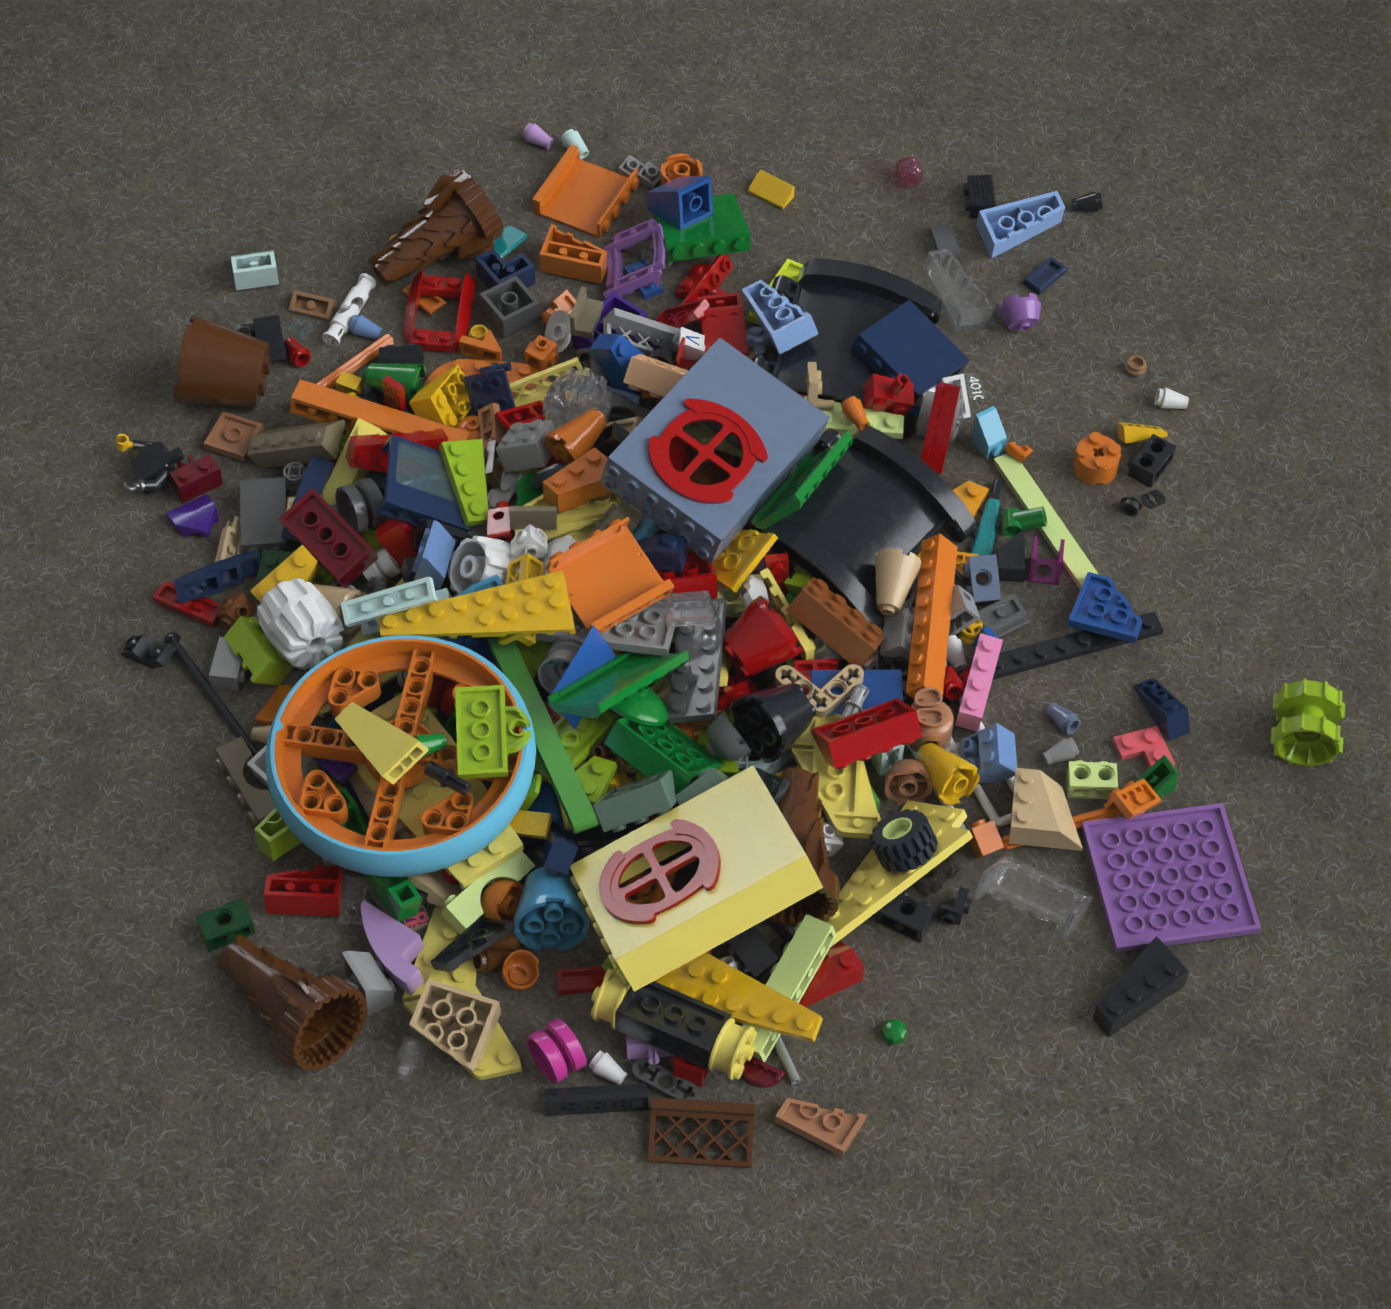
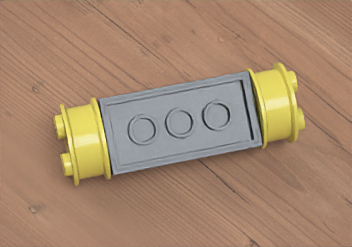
[590,968,757,1080]

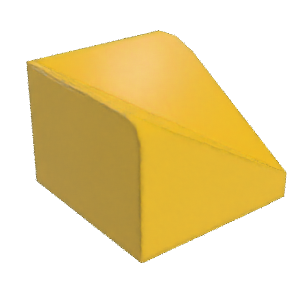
[335,371,364,395]

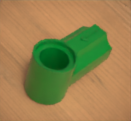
[1001,506,1047,537]

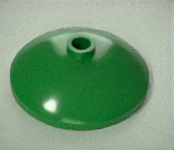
[611,686,668,726]

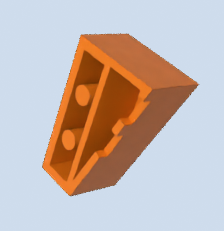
[539,224,607,284]

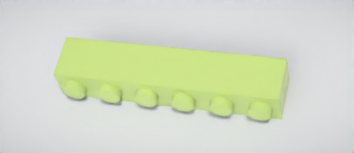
[742,914,837,1062]

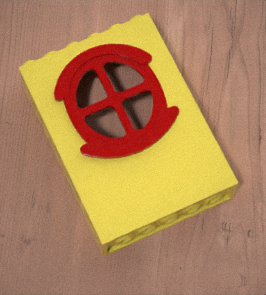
[570,765,823,992]

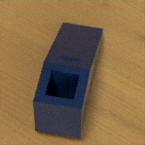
[1134,679,1190,740]

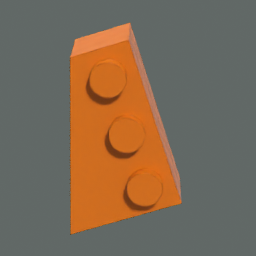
[543,447,613,513]

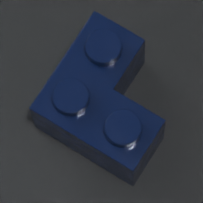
[475,249,535,289]

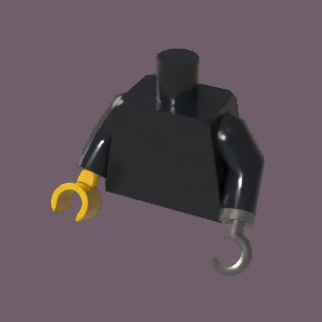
[116,434,184,495]

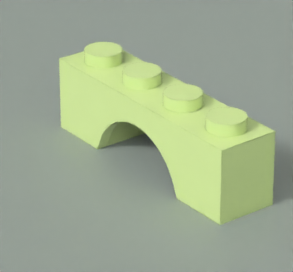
[441,851,535,935]

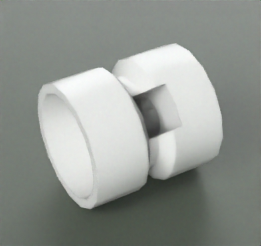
[363,548,402,582]

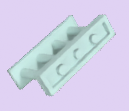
[341,576,449,637]

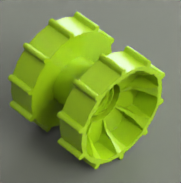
[1271,678,1345,767]

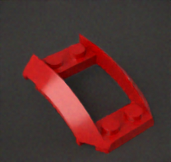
[403,269,477,353]

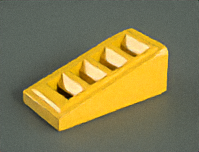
[1117,422,1168,444]

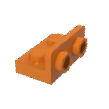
[1103,778,1162,821]

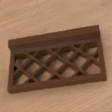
[648,1097,755,1168]

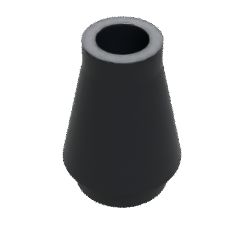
[1071,191,1103,212]

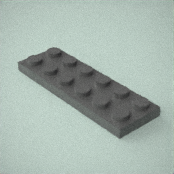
[668,598,727,724]

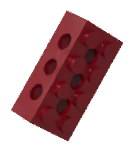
[279,488,378,588]

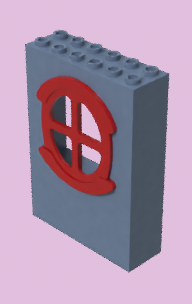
[600,338,830,563]

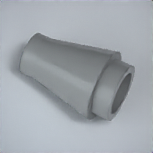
[1042,737,1079,766]

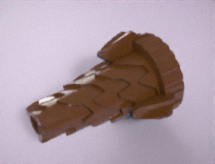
[368,168,504,286]
[765,767,840,926]
[218,935,367,1070]

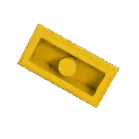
[748,170,795,210]

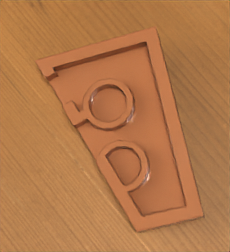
[774,1098,867,1157]

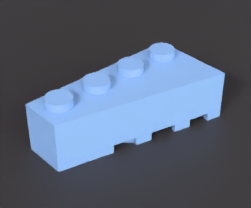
[976,191,1065,258]
[742,280,818,354]

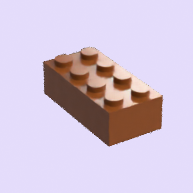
[786,577,886,667]

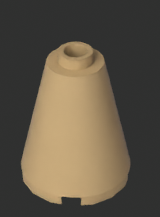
[875,548,921,616]
[313,584,367,635]

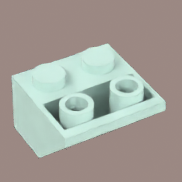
[231,250,279,290]

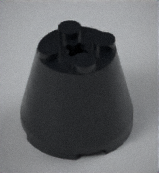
[730,683,816,763]

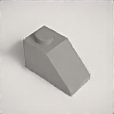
[209,637,247,691]

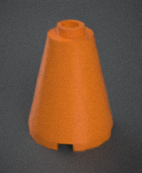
[544,409,606,465]

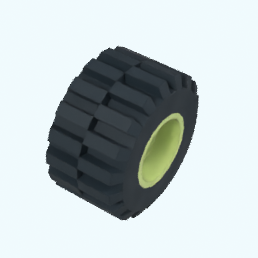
[870,809,938,873]

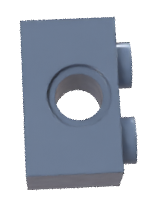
[963,554,1001,605]

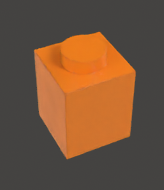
[969,819,1004,859]

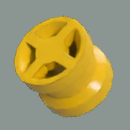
[958,619,983,645]

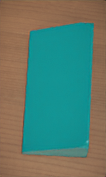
[494,226,528,258]

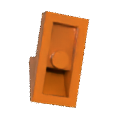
[459,329,502,361]

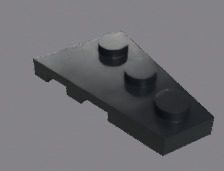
[430,918,516,972]

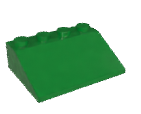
[604,718,724,795]

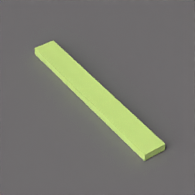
[993,453,1098,590]

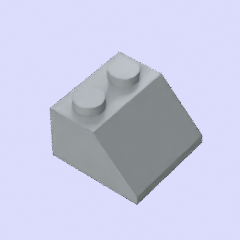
[342,951,396,1016]

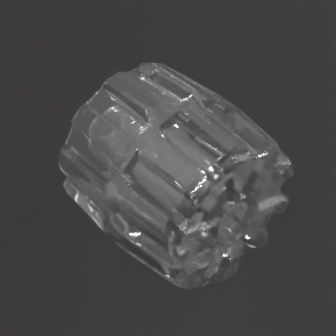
[542,367,613,429]

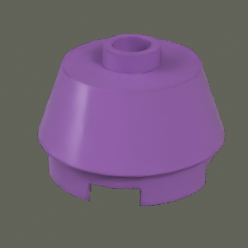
[999,293,1041,331]

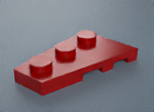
[646,299,710,342]

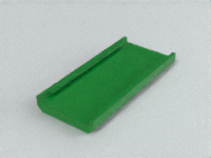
[751,430,853,530]
[548,650,689,718]

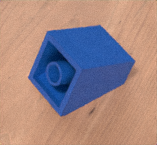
[647,176,713,230]

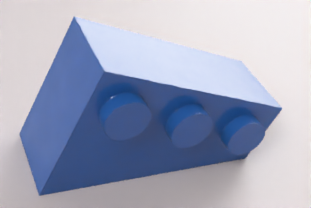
[590,334,644,395]

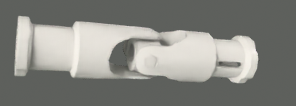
[322,273,376,348]

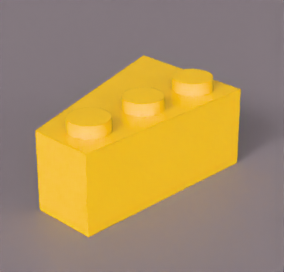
[250,544,321,603]

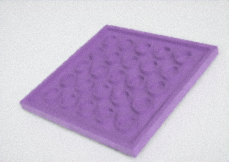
[1082,803,1261,953]

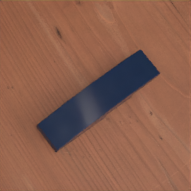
[281,456,334,544]
[174,549,261,603]

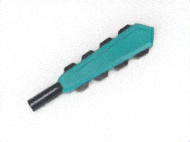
[969,479,1002,556]

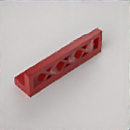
[921,382,961,474]

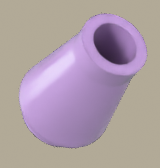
[522,123,554,150]

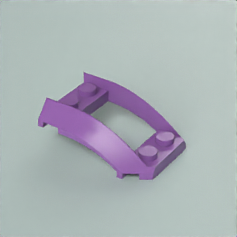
[603,218,665,298]

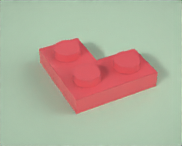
[1112,726,1175,768]

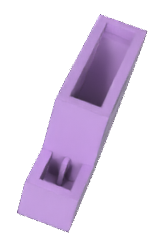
[361,900,425,995]

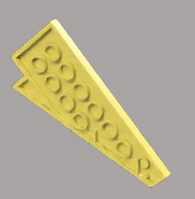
[824,800,973,947]

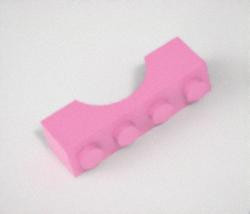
[955,633,1003,732]

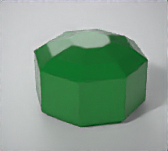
[881,1019,907,1046]

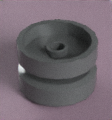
[335,478,387,534]

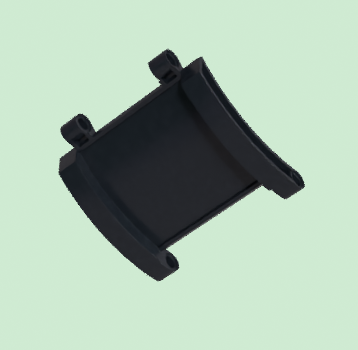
[752,258,943,439]
[753,425,977,628]

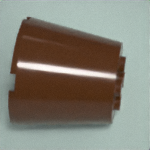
[174,316,271,408]

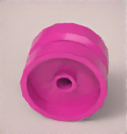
[526,1018,587,1085]

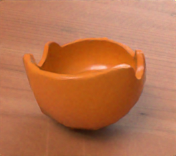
[502,949,540,991]

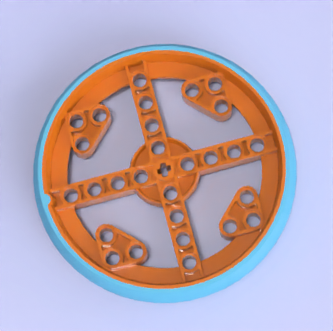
[266,635,536,877]

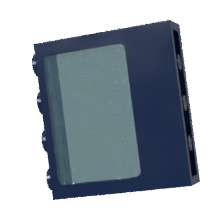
[376,435,470,533]

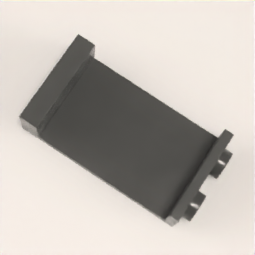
[240,477,289,557]

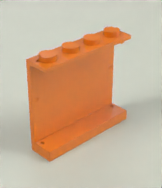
[532,145,640,238]
[546,517,675,634]

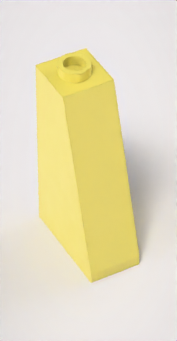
[335,702,429,785]

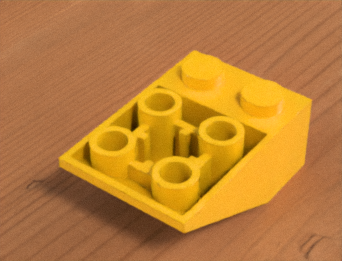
[409,364,472,427]

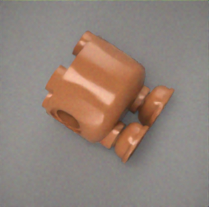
[910,687,954,752]

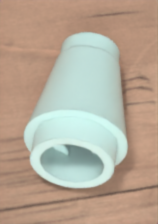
[561,129,589,160]

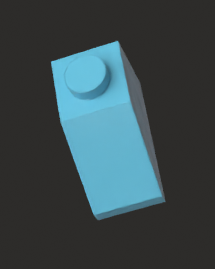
[971,406,1007,460]

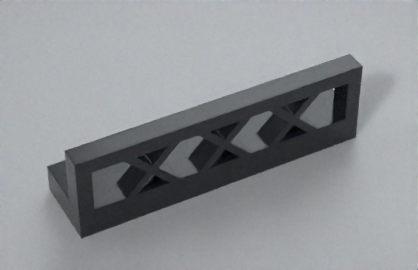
[544,1083,648,1116]

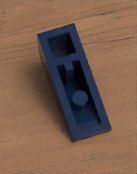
[637,534,688,573]
[542,829,578,876]

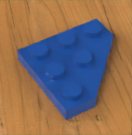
[1068,572,1142,643]

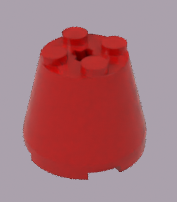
[723,595,803,677]

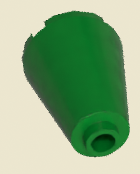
[362,363,426,407]

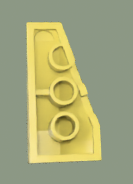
[322,418,388,506]

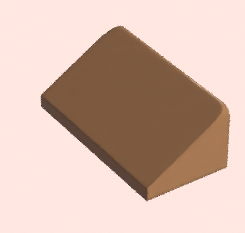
[288,290,337,320]

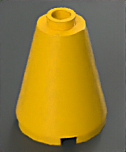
[916,743,980,805]

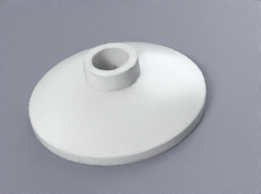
[545,310,571,354]

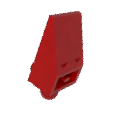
[697,288,749,356]

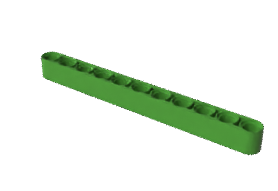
[487,637,598,834]

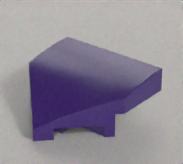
[166,494,219,537]

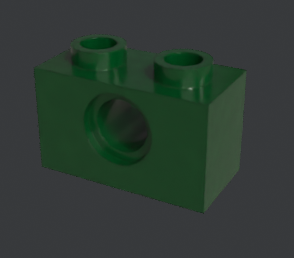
[195,899,256,952]

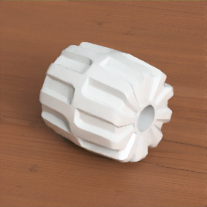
[448,536,520,594]
[257,578,344,668]

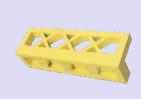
[509,357,590,407]

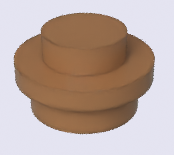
[1125,356,1147,376]

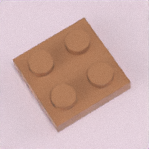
[203,411,264,462]

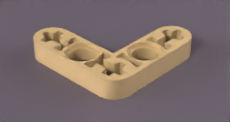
[775,664,864,718]

